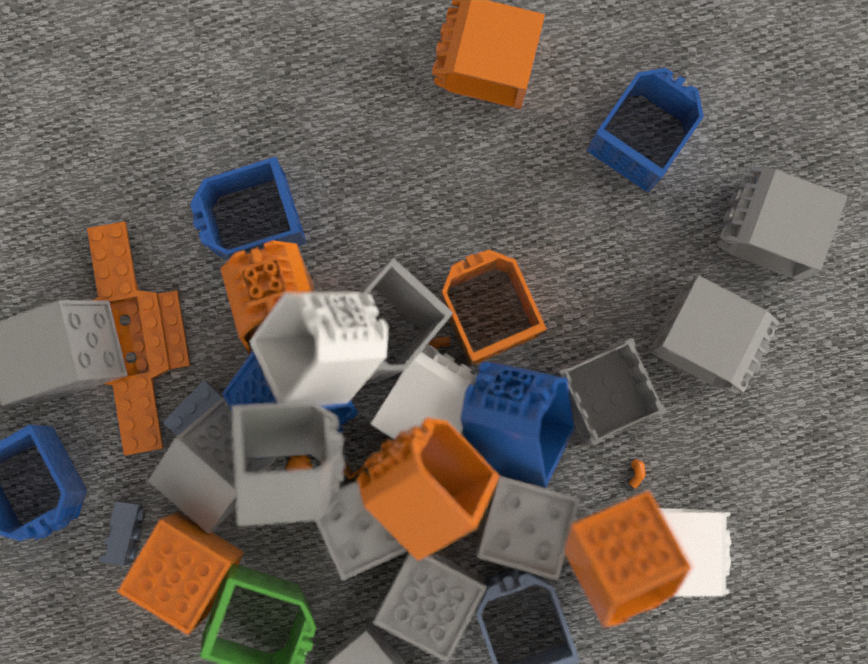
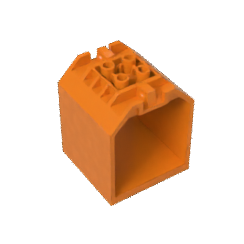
[432,0,545,110]
[221,241,315,355]
[441,250,547,367]
[357,418,500,561]
[564,491,693,627]
[117,512,245,635]

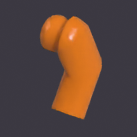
[428,337,450,350]
[628,459,646,489]

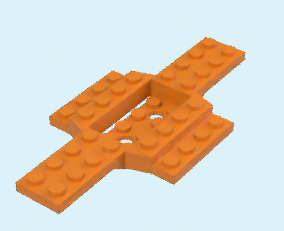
[87,221,191,456]

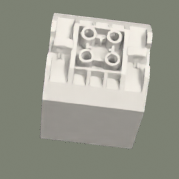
[250,291,388,406]
[371,344,477,439]
[659,508,731,596]

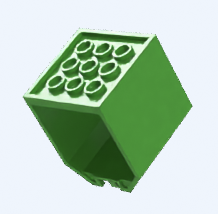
[200,563,316,664]

